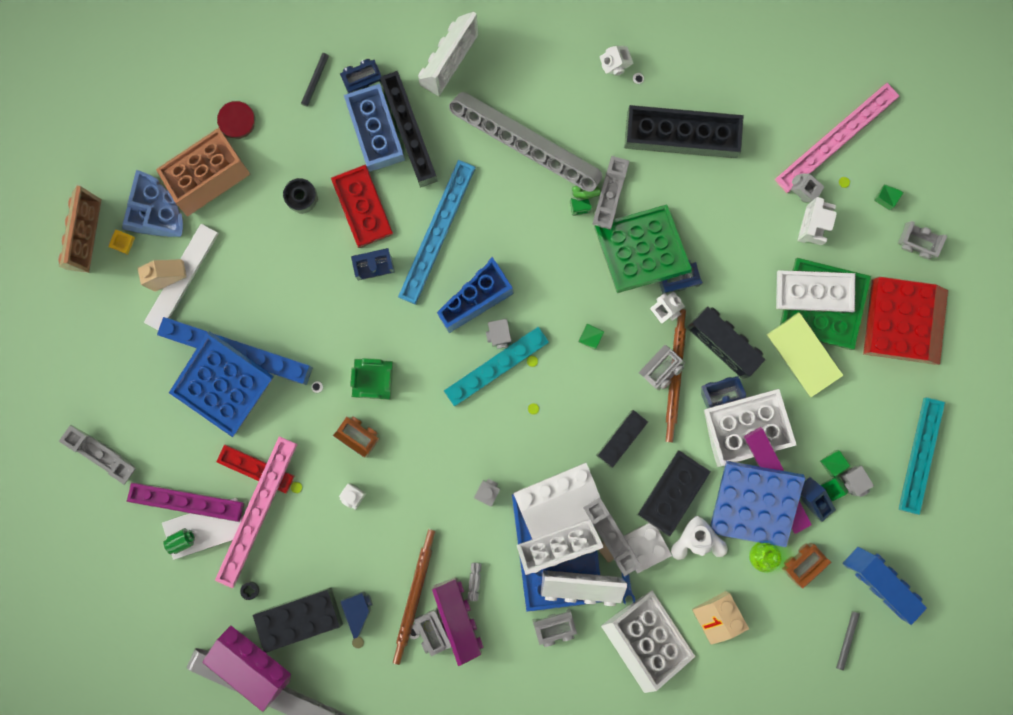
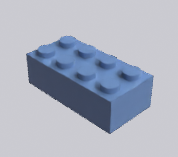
[344,84,405,172]

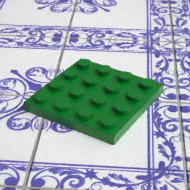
[594,204,692,293]
[779,258,871,350]

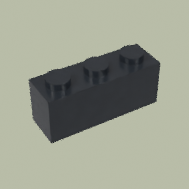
[596,410,648,468]

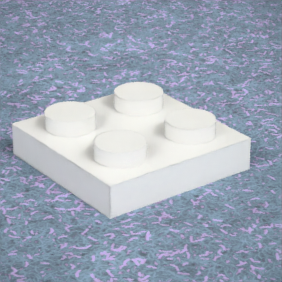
[624,523,672,574]

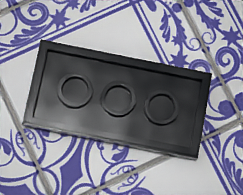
[637,450,711,537]

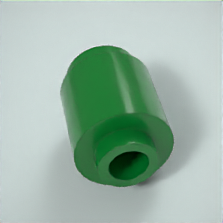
[163,528,195,555]

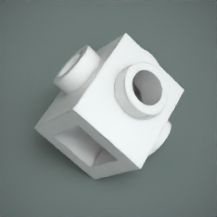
[600,46,634,76]
[650,292,685,324]

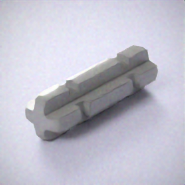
[468,562,482,601]

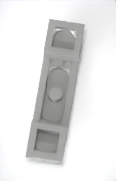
[592,156,629,230]
[59,425,136,485]
[583,498,641,576]

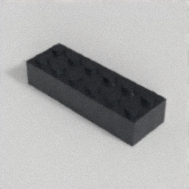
[624,105,744,158]

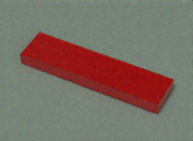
[216,444,295,494]

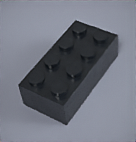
[686,306,766,379]
[252,587,343,653]

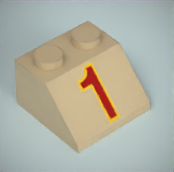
[692,591,749,645]

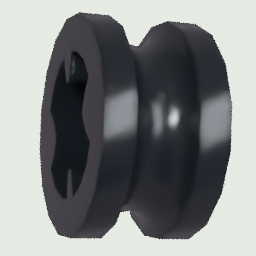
[240,581,259,600]

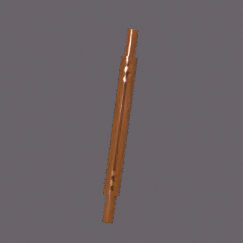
[665,309,686,443]
[393,529,436,665]

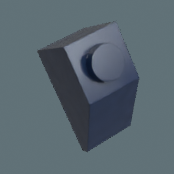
[800,477,836,522]
[340,591,373,639]

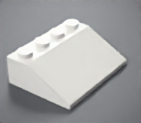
[418,12,478,97]
[704,389,796,467]
[513,463,600,539]
[516,520,603,575]
[541,570,627,606]
[601,591,695,693]

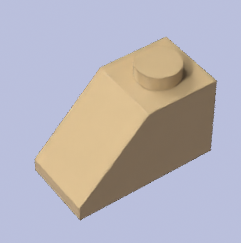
[138,259,187,292]

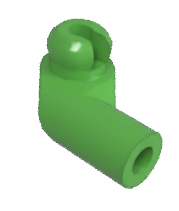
[572,186,601,199]

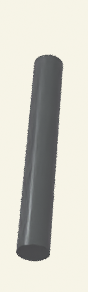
[836,611,860,670]

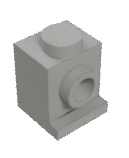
[791,174,824,202]

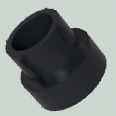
[283,178,318,214]

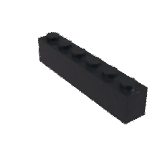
[380,71,438,188]

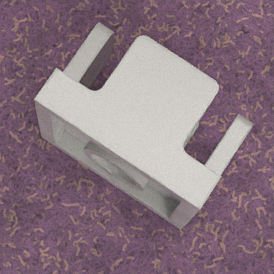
[797,197,837,245]

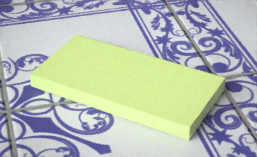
[766,312,843,397]

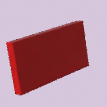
[331,164,394,248]

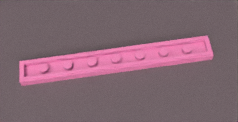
[774,83,899,193]
[215,436,298,588]

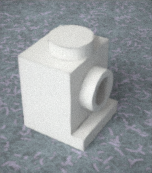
[339,483,366,510]

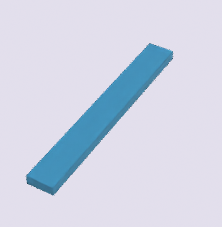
[398,160,476,305]

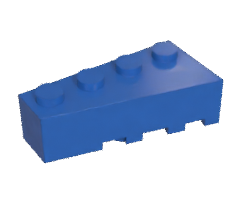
[437,257,514,333]
[842,547,927,625]

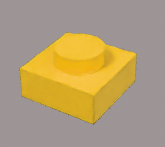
[108,229,135,255]

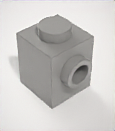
[486,319,511,349]
[840,466,874,497]
[474,479,500,507]

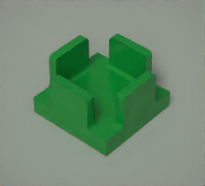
[350,358,393,400]

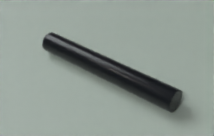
[301,53,329,107]

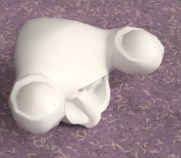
[671,516,728,560]

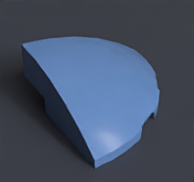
[122,170,183,237]

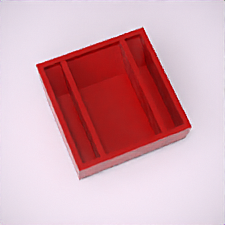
[863,277,948,365]

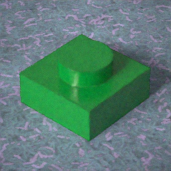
[820,476,849,501]

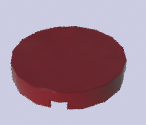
[217,101,255,139]

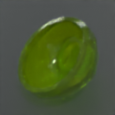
[749,542,782,573]

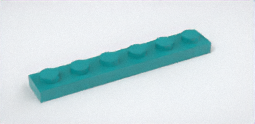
[444,327,549,407]
[898,397,945,515]

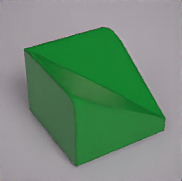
[874,184,904,211]
[570,198,592,216]
[578,324,604,350]
[820,450,850,477]

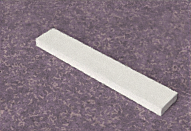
[144,224,219,330]

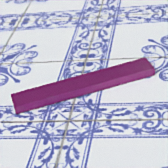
[743,427,812,534]
[126,483,244,522]

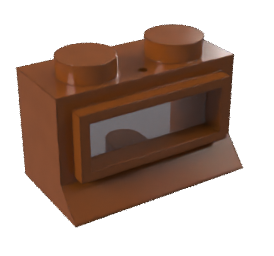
[332,416,380,458]
[782,543,832,589]

